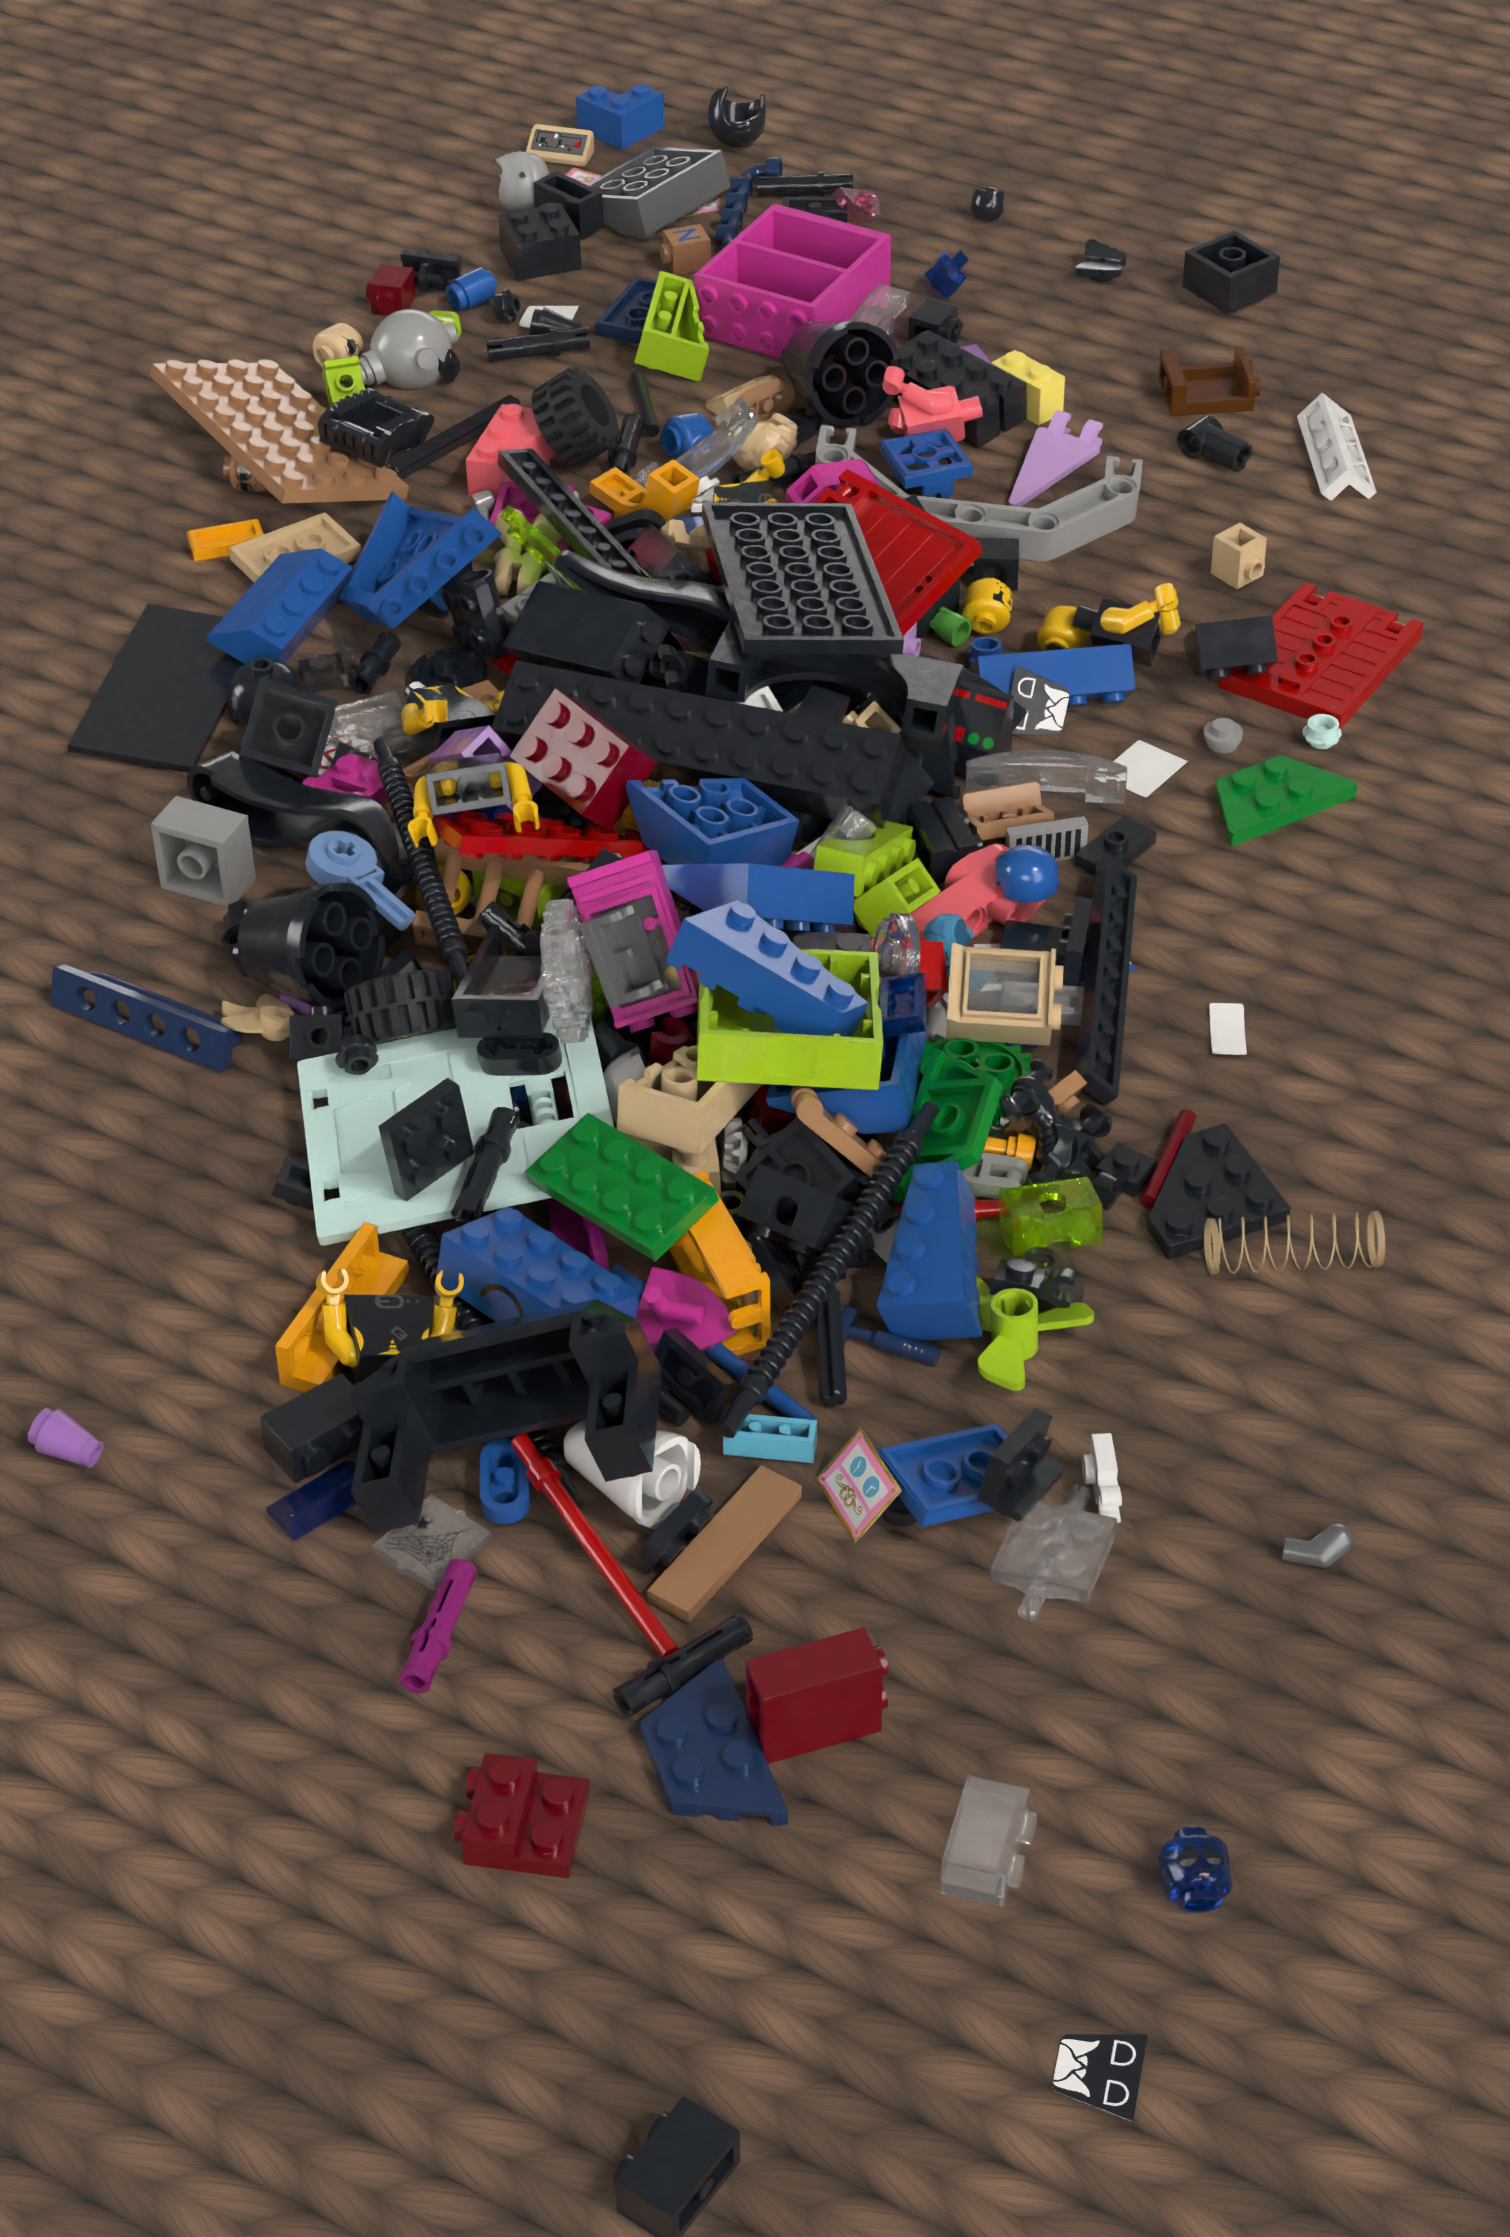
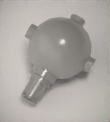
[341,309,458,389]

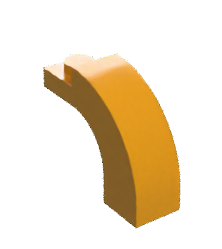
[589,459,700,523]

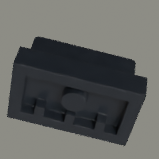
[994,897,1093,986]

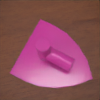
[636,1267,738,1352]

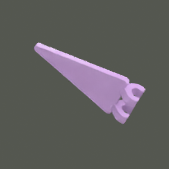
[1008,410,1103,507]

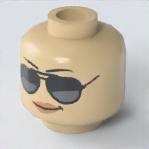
[312,323,363,368]

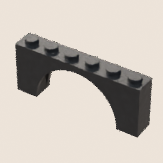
[705,619,963,742]

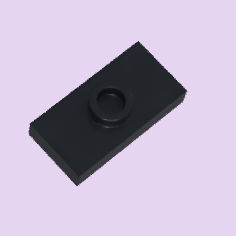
[1074,816,1157,876]

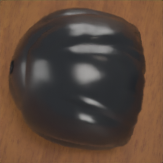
[708,86,766,148]

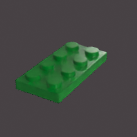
[524,1113,719,1262]

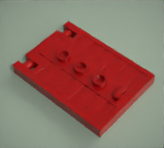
[814,469,983,636]
[1218,582,1424,729]

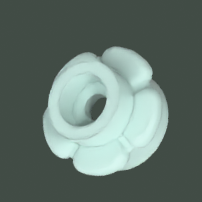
[1303,714,1342,749]

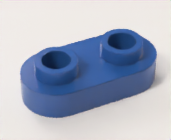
[480,1438,530,1524]

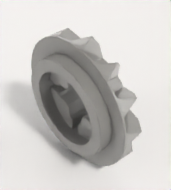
[719,1117,748,1190]

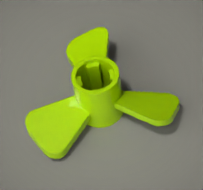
[976,1277,1094,1391]

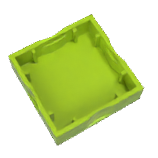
[696,949,883,1090]

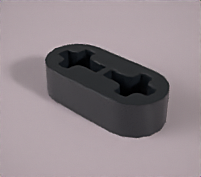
[477,1032,562,1076]

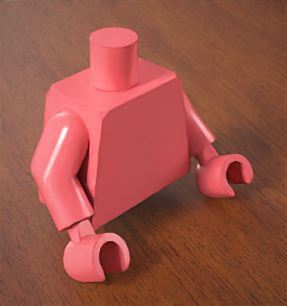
[882,366,983,442]

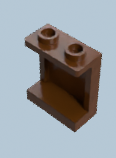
[1158,346,1260,417]

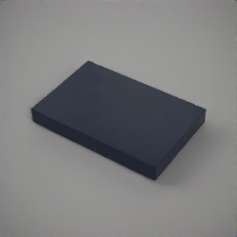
[595,276,657,344]

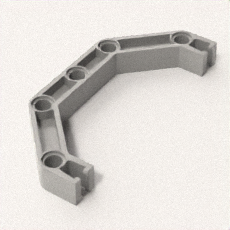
[815,425,1143,561]

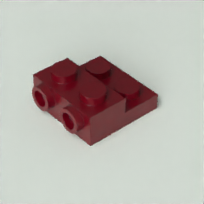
[454,1753,590,1878]

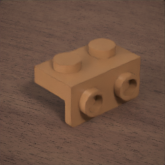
[960,780,1055,845]

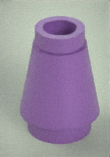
[28,1408,104,1468]

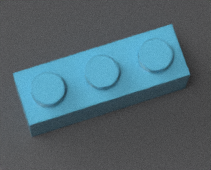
[723,1414,817,1463]

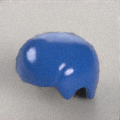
[994,845,1059,903]

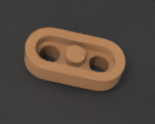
[733,378,795,425]

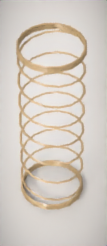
[1204,1211,1385,1275]

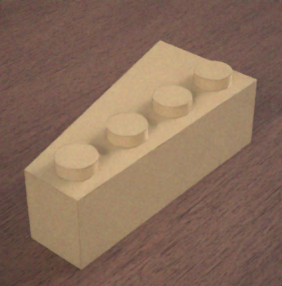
[617,1046,762,1155]

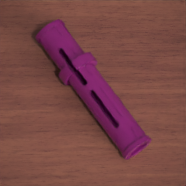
[399,1559,478,1693]

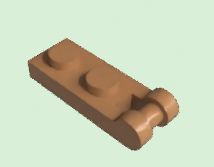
[789,1086,888,1178]

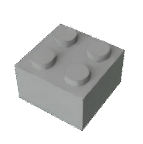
[151,796,256,907]

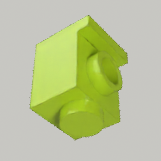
[322,355,365,407]

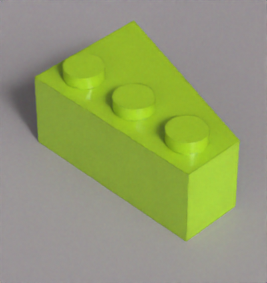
[634,271,709,382]

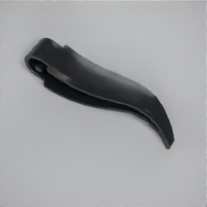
[554,550,803,694]
[187,751,400,876]

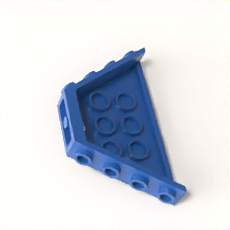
[339,492,502,629]

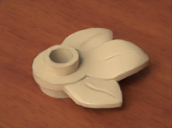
[221,993,294,1041]

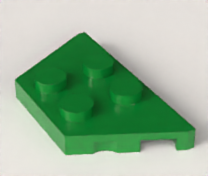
[1214,755,1358,847]
[890,1048,1004,1203]

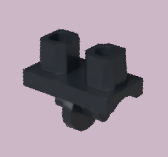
[401,249,462,293]

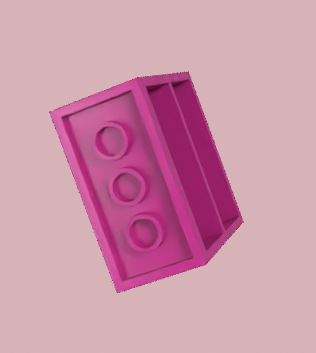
[694,204,891,358]

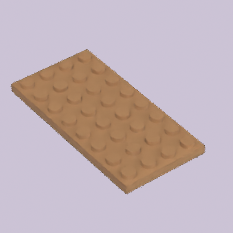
[150,359,409,503]

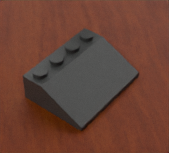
[574,147,730,240]

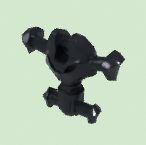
[999,1059,1112,1204]

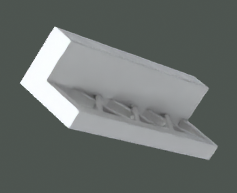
[1297,393,1376,501]

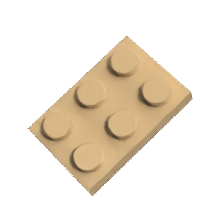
[229,512,362,583]

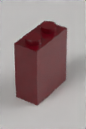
[745,1627,889,1764]

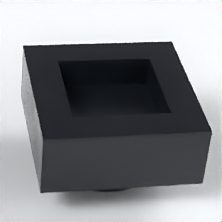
[271,1156,314,1211]

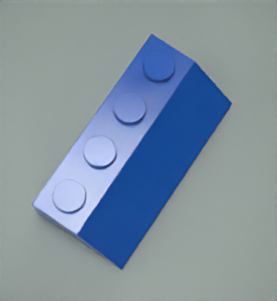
[206,548,353,664]
[967,644,1136,707]

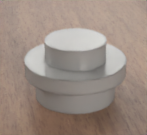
[1203,718,1243,753]

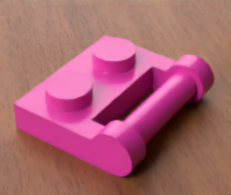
[302,753,407,805]

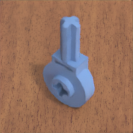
[305,831,415,930]

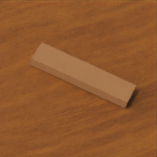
[647,1465,802,1624]

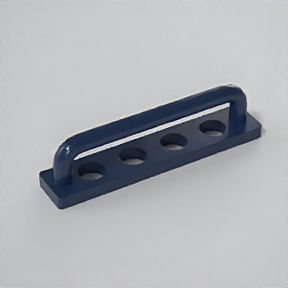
[51,964,242,1072]

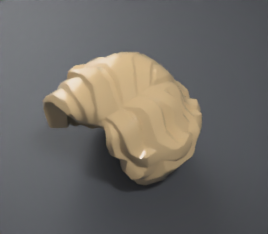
[732,413,798,470]

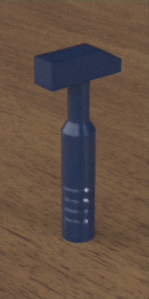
[841,1306,941,1367]

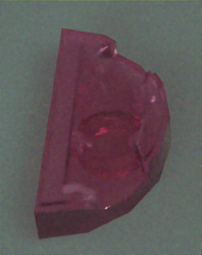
[832,187,880,221]

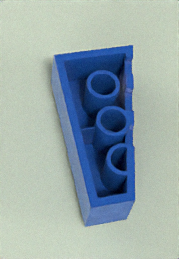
[665,900,868,1037]
[876,1161,982,1341]

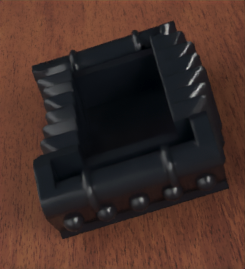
[317,388,435,468]

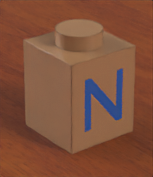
[659,224,711,275]

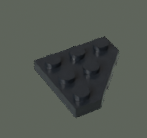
[1147,1123,1291,1260]

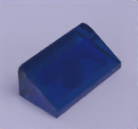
[266,1460,357,1541]

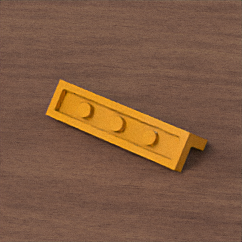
[275,1222,409,1392]

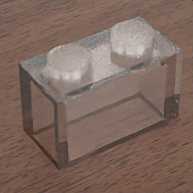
[941,1775,1037,1907]

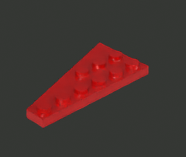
[431,810,669,865]

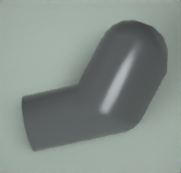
[1282,1523,1354,1568]

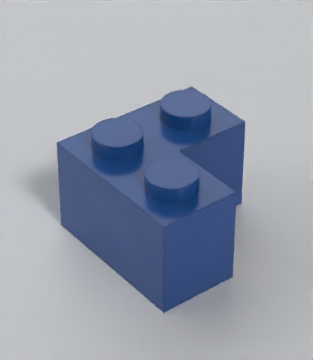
[576,84,665,150]

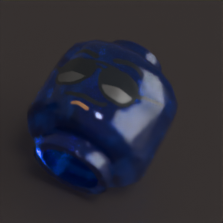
[1158,1827,1233,1913]

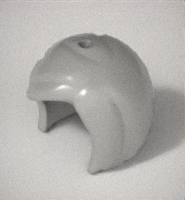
[496,151,549,211]

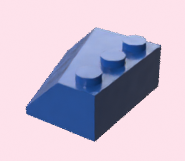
[625,778,800,866]

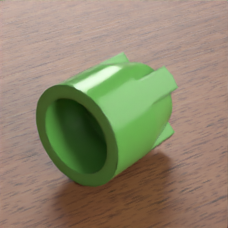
[929,607,972,647]

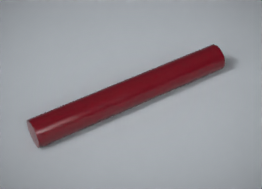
[1140,1109,1196,1209]

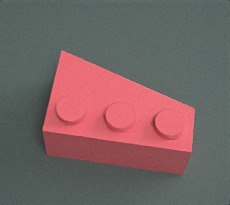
[466,404,557,501]

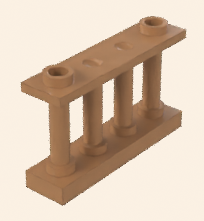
[413,838,591,973]

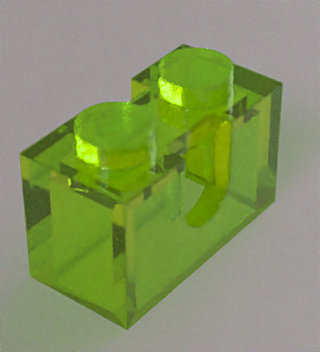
[999,1177,1102,1256]

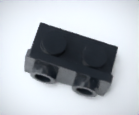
[977,1407,1064,1522]

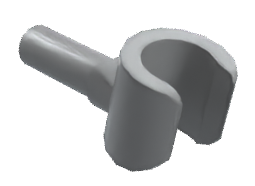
[472,490,495,522]

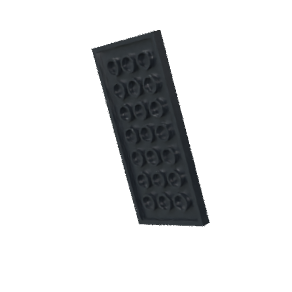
[702,502,904,658]

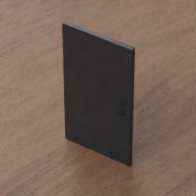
[68,604,244,773]

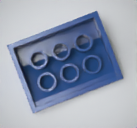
[662,863,855,933]
[766,989,927,1135]

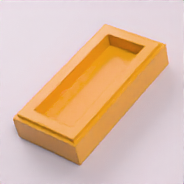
[187,519,264,562]

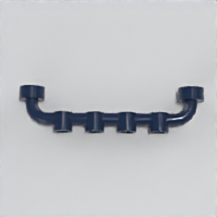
[716,157,783,249]

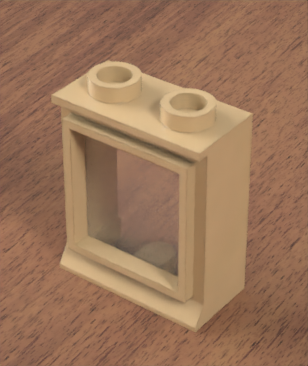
[946,943,1064,1046]

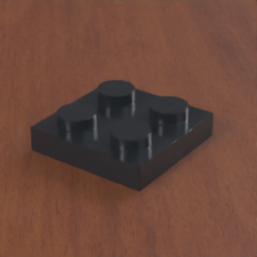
[378,1078,474,1202]

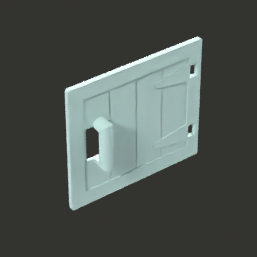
[297,1001,614,1246]

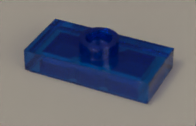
[879,972,927,1038]

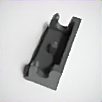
[579,902,666,1008]

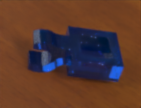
[924,249,969,299]

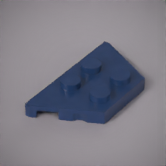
[639,1658,788,1826]

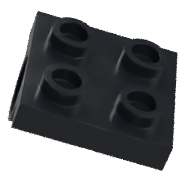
[442,569,510,660]

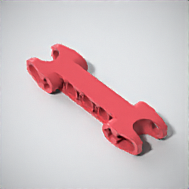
[871,844,1046,952]

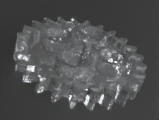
[540,899,593,1044]

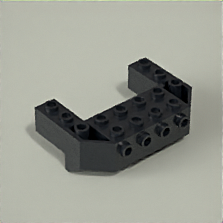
[348,1299,662,1533]

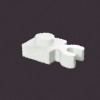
[1082,1433,1122,1524]

